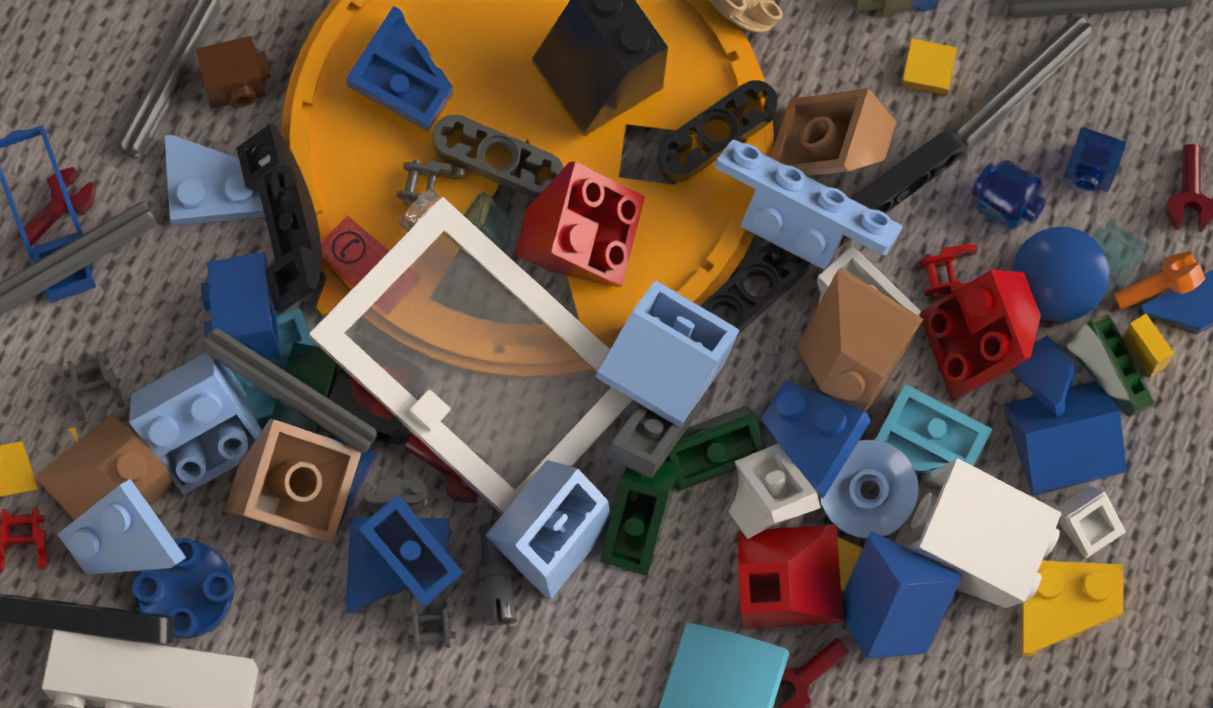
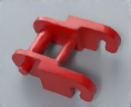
[917,244,977,299]
[0,507,47,572]

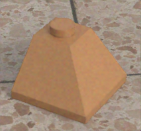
[770,88,896,176]
[796,267,923,411]
[36,414,175,521]
[224,419,361,544]

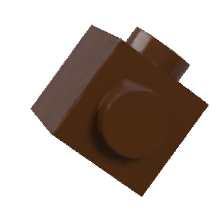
[196,36,271,109]

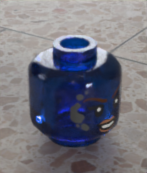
[972,159,1047,230]

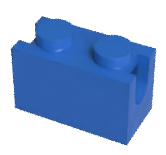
[201,252,281,360]
[359,495,465,606]

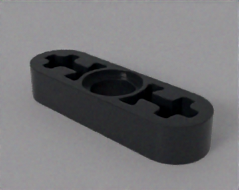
[657,80,777,182]

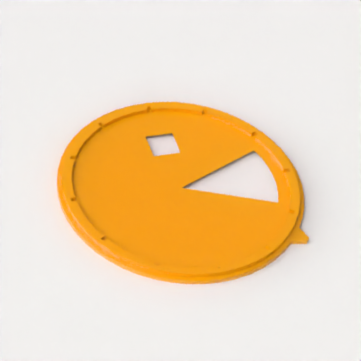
[281,0,774,379]

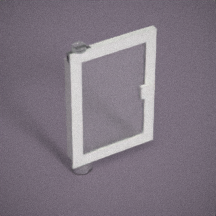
[309,188,640,515]

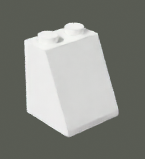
[894,458,1061,608]

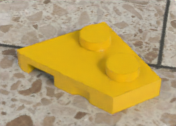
[1021,561,1123,657]

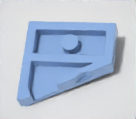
[164,135,265,226]
[57,479,186,575]

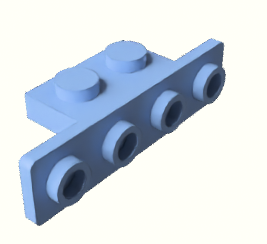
[714,140,903,270]

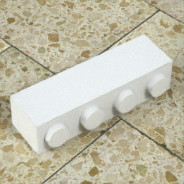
[42,630,258,708]

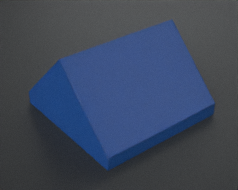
[1004,381,1127,496]
[842,531,963,659]

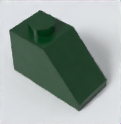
[600,461,680,576]

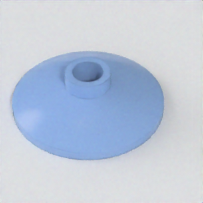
[820,440,919,539]

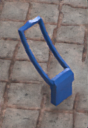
[0,125,96,303]

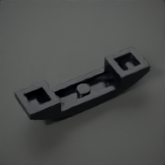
[236,124,322,313]

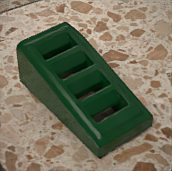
[1066,314,1155,417]

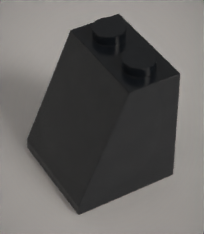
[532,0,668,136]

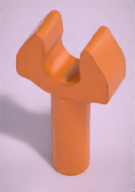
[1113,252,1206,311]

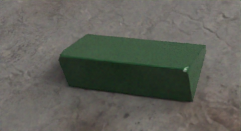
[271,342,338,434]
[665,406,766,492]

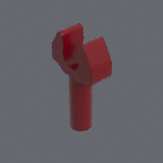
[1166,144,1213,232]
[17,167,96,247]
[404,434,488,503]
[780,638,849,708]

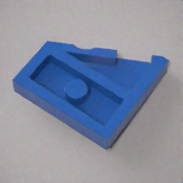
[761,380,871,498]

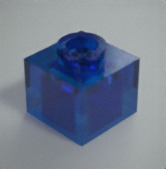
[1063,127,1127,192]

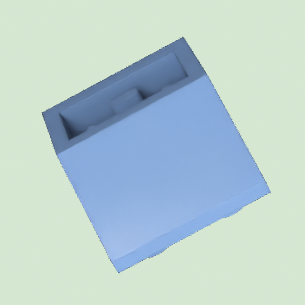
[596,280,740,428]
[129,353,262,495]
[485,460,611,600]

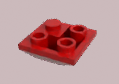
[514,161,645,287]
[920,270,1041,400]
[738,524,844,629]

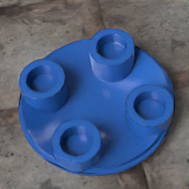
[1012,227,1109,324]
[132,538,234,639]

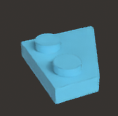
[875,384,992,474]

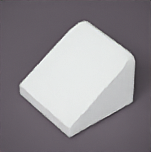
[1055,486,1126,559]

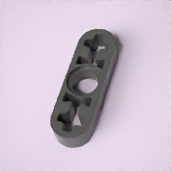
[433,114,564,199]

